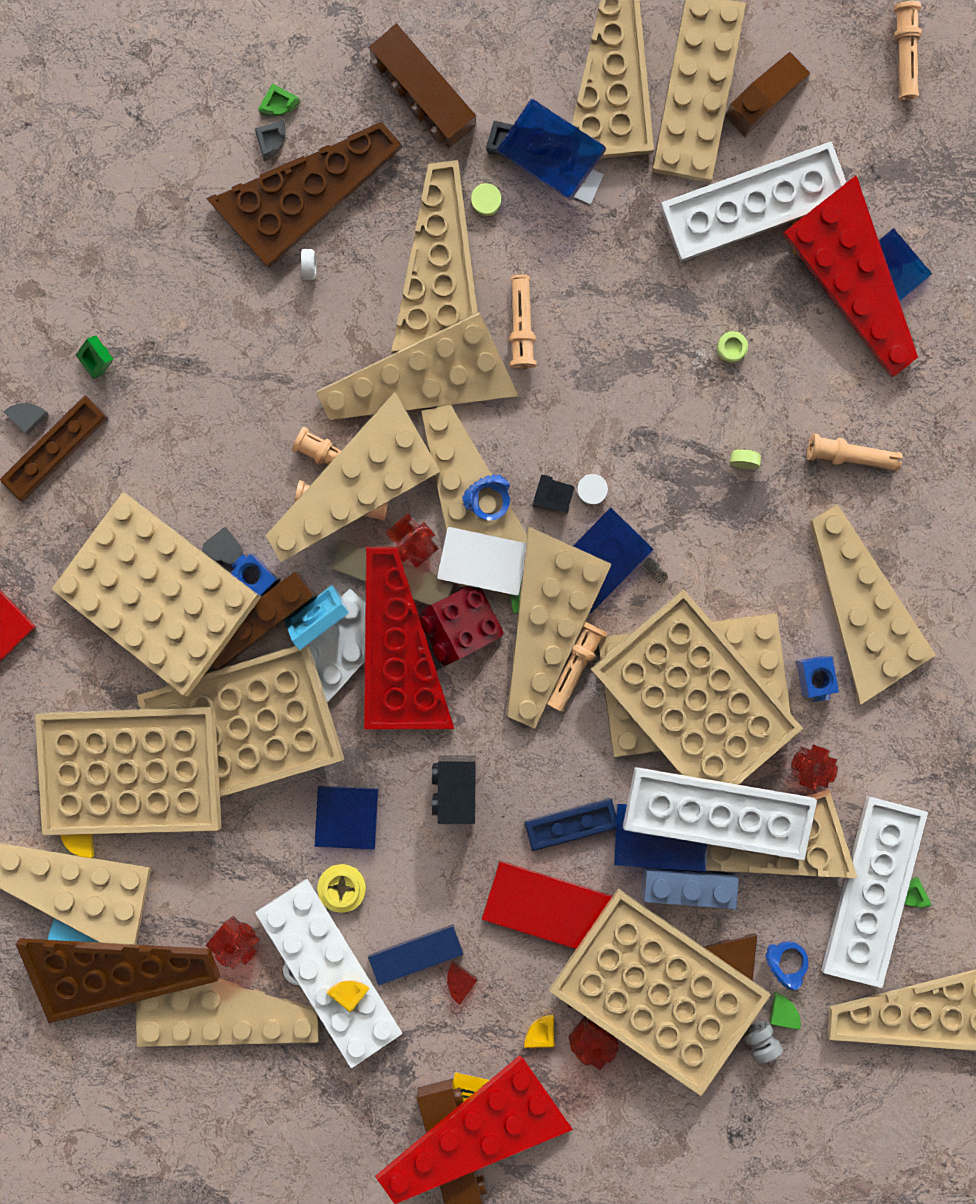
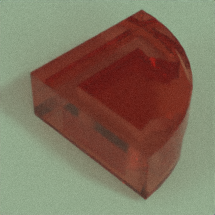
[447,961,477,1005]

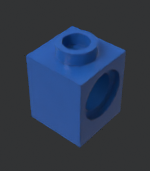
[231,554,280,597]
[796,655,839,702]

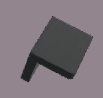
[532,474,574,515]

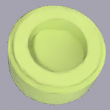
[471,183,501,216]
[716,331,748,363]
[730,450,761,469]

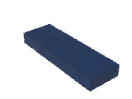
[524,798,620,851]
[368,924,464,986]

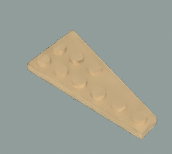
[316,312,519,420]
[810,504,936,705]
[0,843,152,945]
[827,969,976,1051]
[136,978,320,1047]

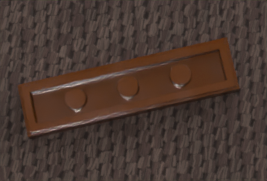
[0,395,109,502]

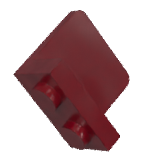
[418,586,504,667]

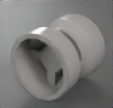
[743,1021,783,1064]

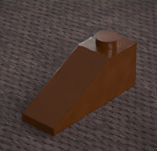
[725,52,810,137]

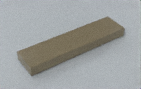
[331,540,455,605]

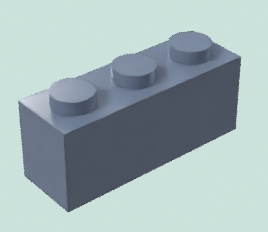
[641,865,739,909]

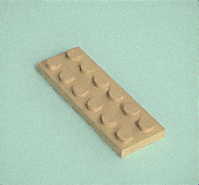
[652,0,746,183]

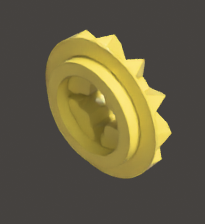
[317,863,366,913]

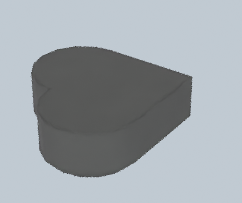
[202,527,243,564]

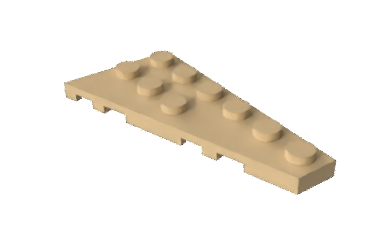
[569,0,654,161]
[391,160,478,353]
[265,392,440,562]
[421,404,527,588]
[507,526,612,728]
[654,789,857,878]

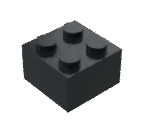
[432,755,476,824]

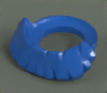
[462,474,510,521]
[765,941,809,991]

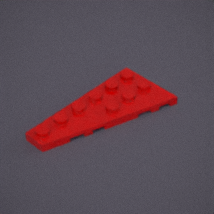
[782,175,919,377]
[364,547,455,729]
[375,1055,573,1204]

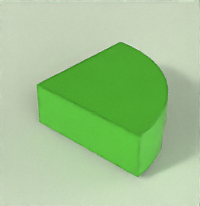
[258,83,300,117]
[904,877,932,908]
[769,992,801,1030]

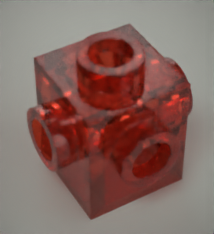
[385,513,439,568]
[791,744,838,790]
[205,916,260,969]
[568,1016,619,1070]

